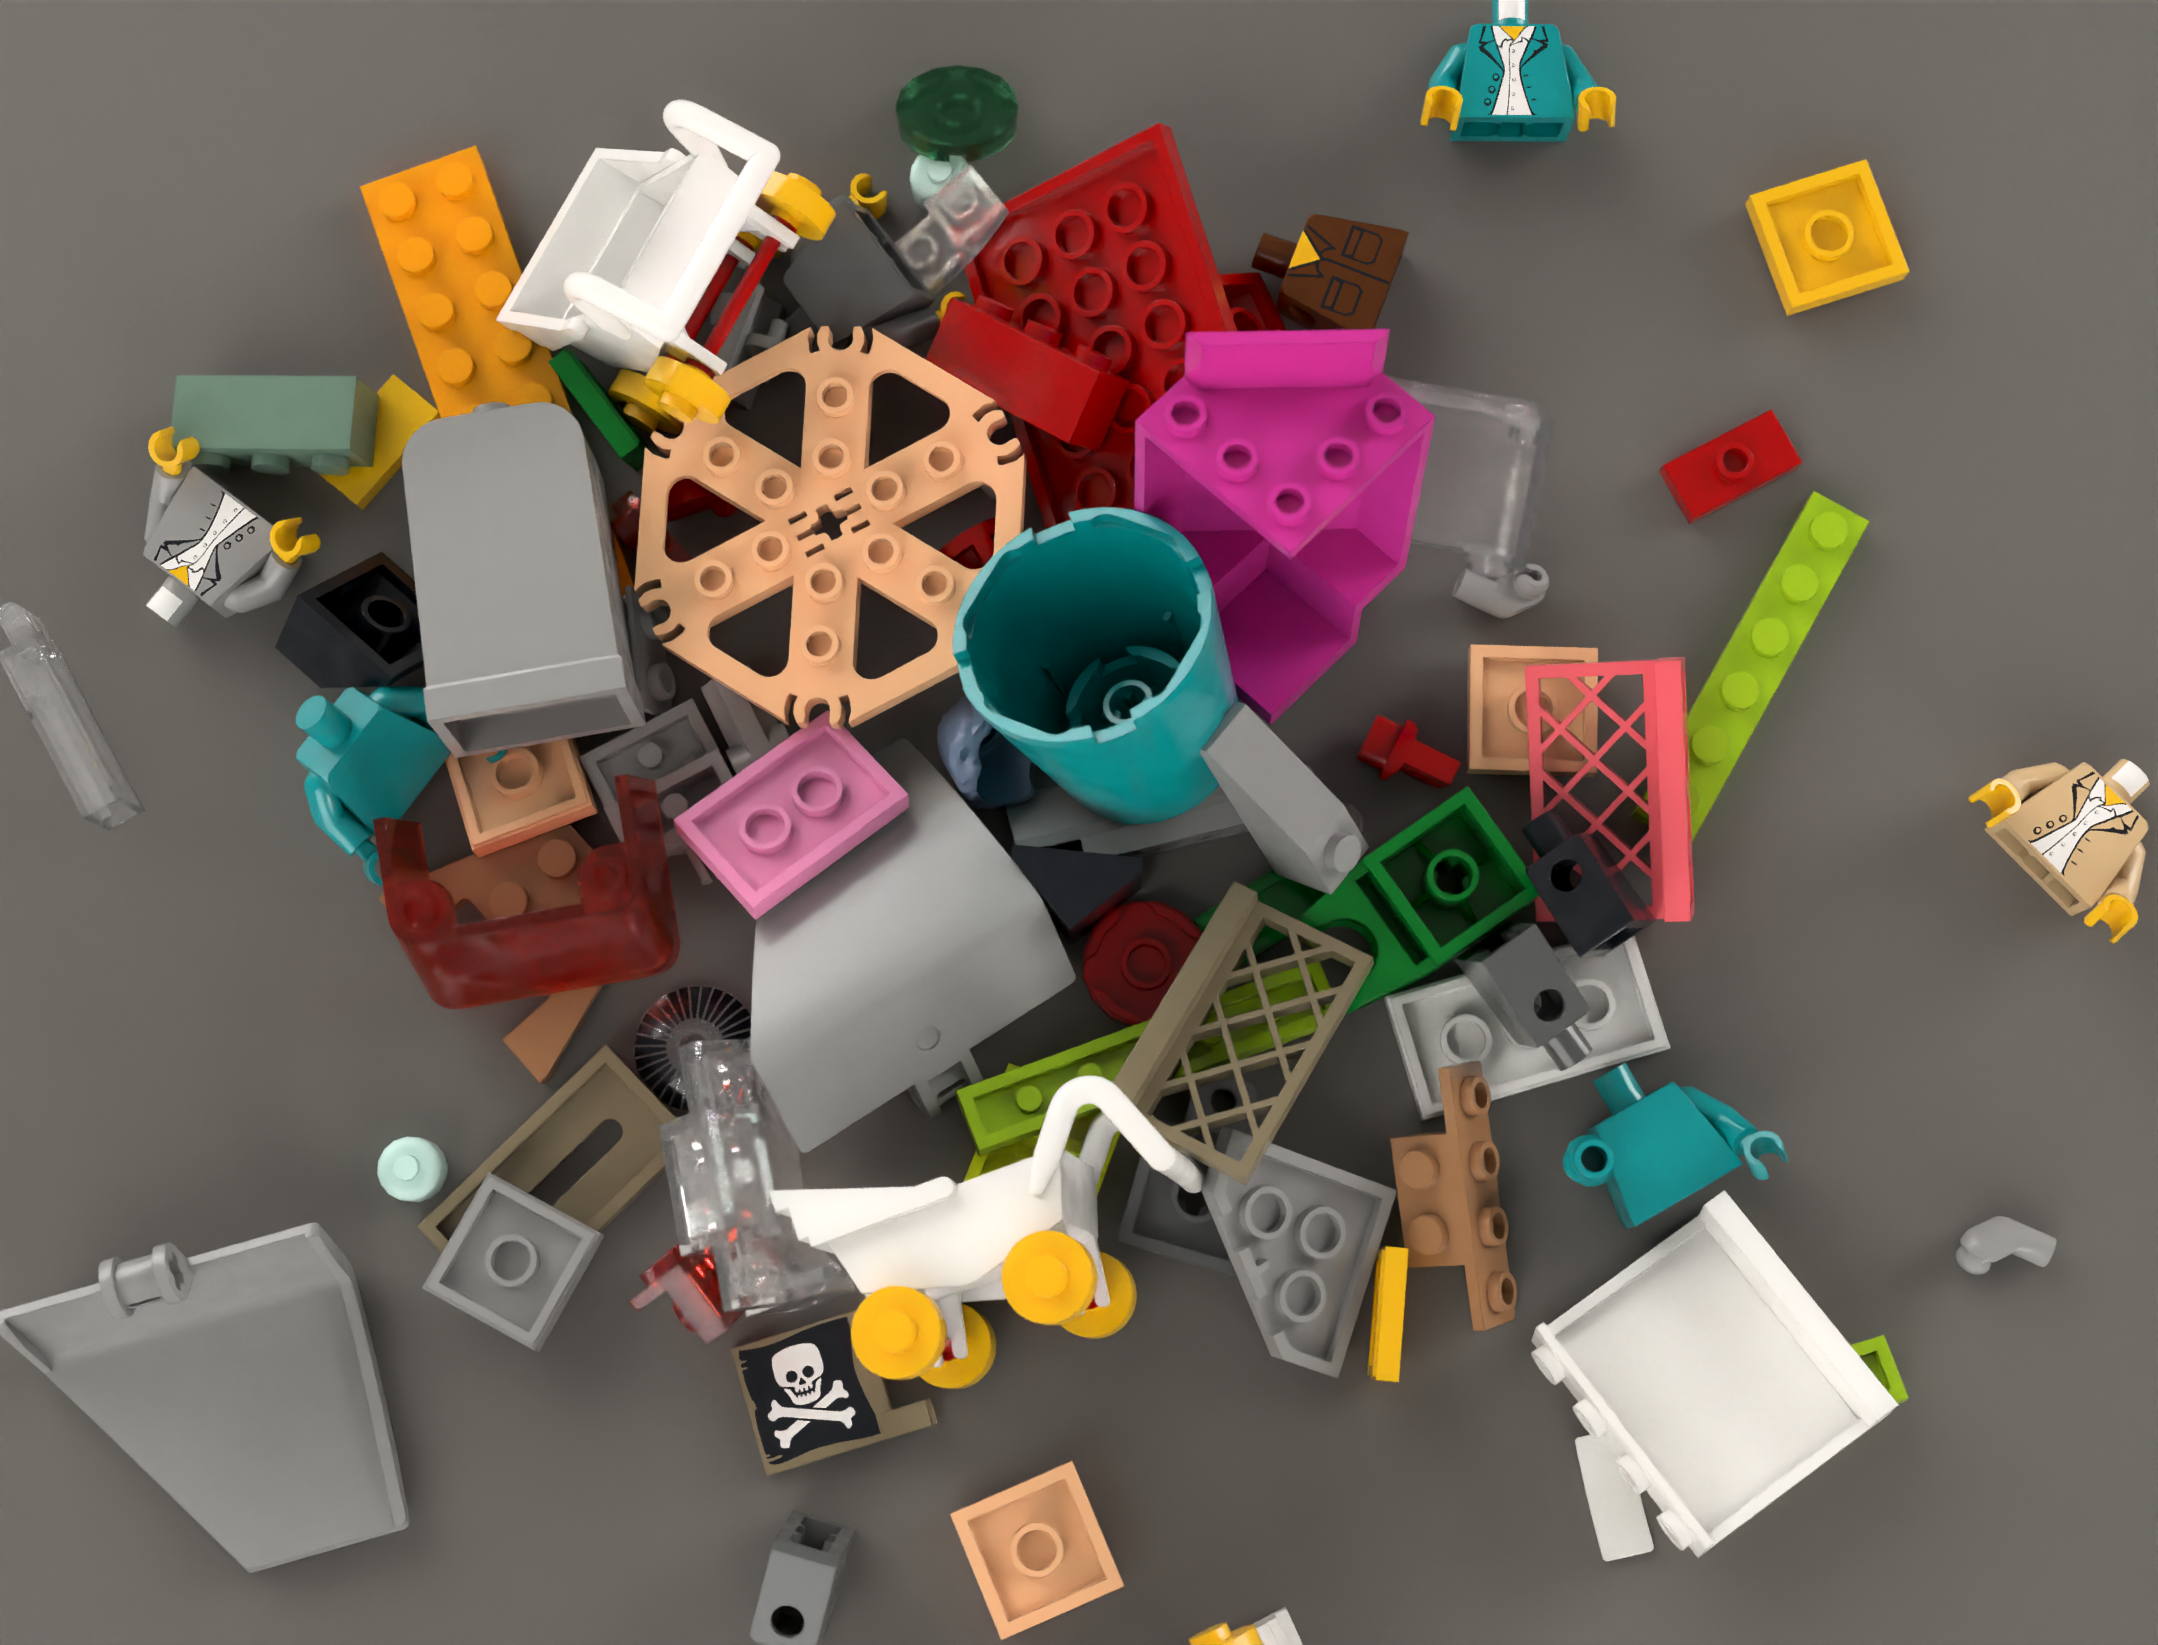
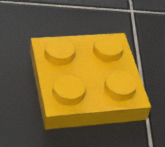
[1745,159,1910,316]

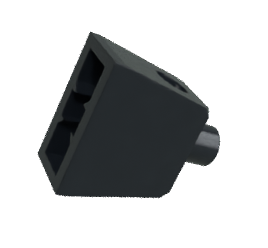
[1522,809,1656,958]

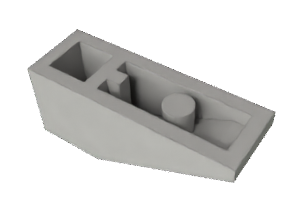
[1200,701,1369,895]

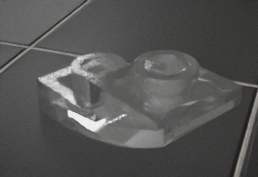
[895,164,1009,297]

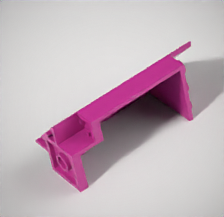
[1134,329,1435,725]

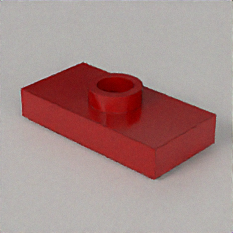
[1659,409,1803,525]

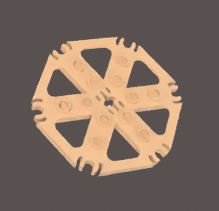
[634,326,1027,729]

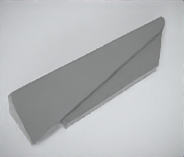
[1005,765,1313,858]

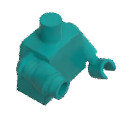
[1563,1063,1788,1229]

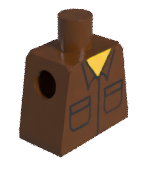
[1251,214,1409,330]

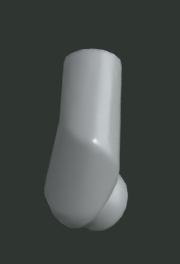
[1452,563,1550,619]

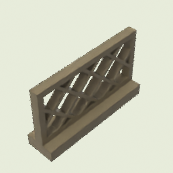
[1113,881,1374,1186]

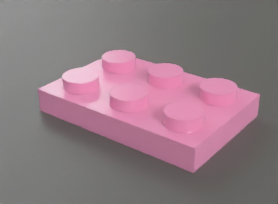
[673,710,910,920]

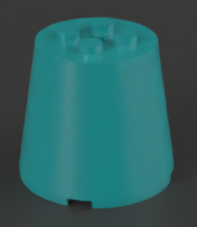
[953,507,1238,825]

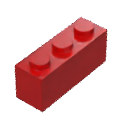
[926,295,1130,451]

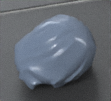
[937,697,1035,809]

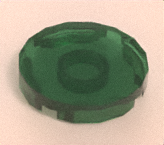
[895,65,1019,162]

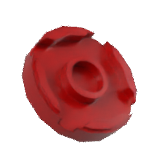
[1083,901,1202,1027]

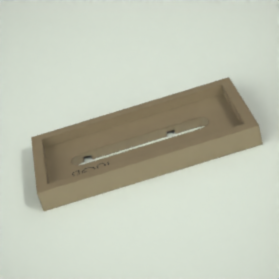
[417,1045,698,1253]

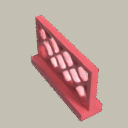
[1525,657,1695,922]

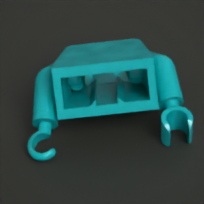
[296,686,508,887]

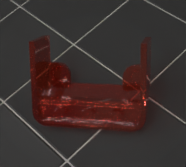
[373,774,680,1010]

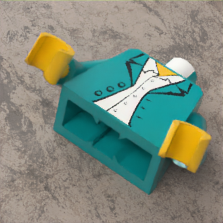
[1420,0,1616,142]

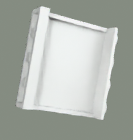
[1531,1190,1898,1558]

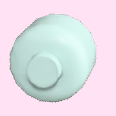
[910,147,972,216]
[377,1136,448,1202]

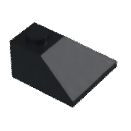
[275,552,424,688]

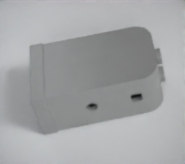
[402,402,646,758]

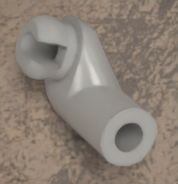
[1955,1216,2057,1275]

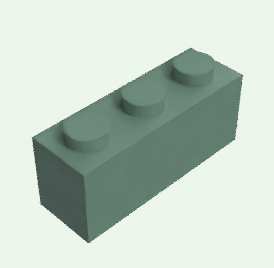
[171,375,379,476]

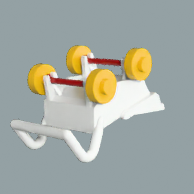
[496,100,836,434]
[769,1076,1206,1389]

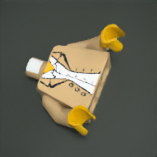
[1968,759,2150,944]

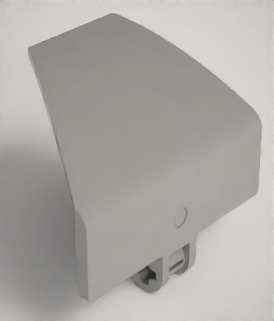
[750,738,1076,1153]
[0,1223,410,1573]

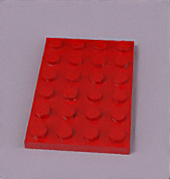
[952,122,1238,529]

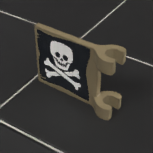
[731,1310,939,1476]

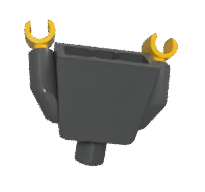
[783,173,966,354]

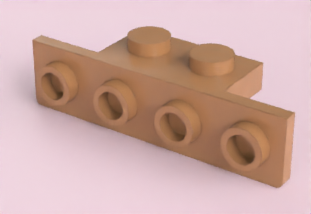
[1390,1061,1517,1331]

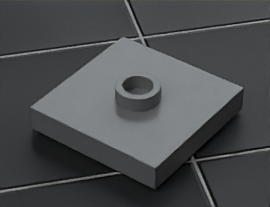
[422,1172,605,1352]

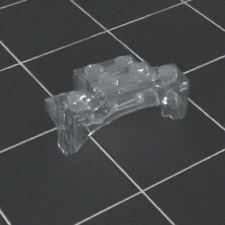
[659,1037,856,1317]

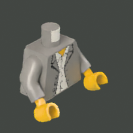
[143,426,321,628]

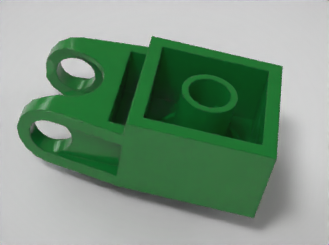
[1297,786,1540,1015]

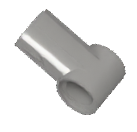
[701,664,790,774]

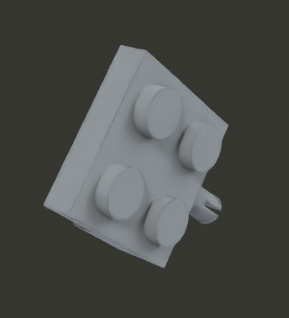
[579,699,734,885]

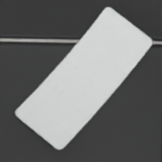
[1575,1435,1654,1562]

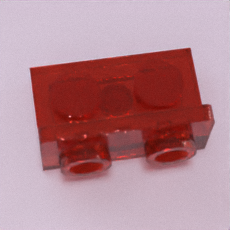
[629,1231,763,1344]

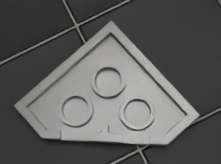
[1201,1127,1397,1379]

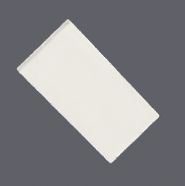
[1384,936,1670,1122]

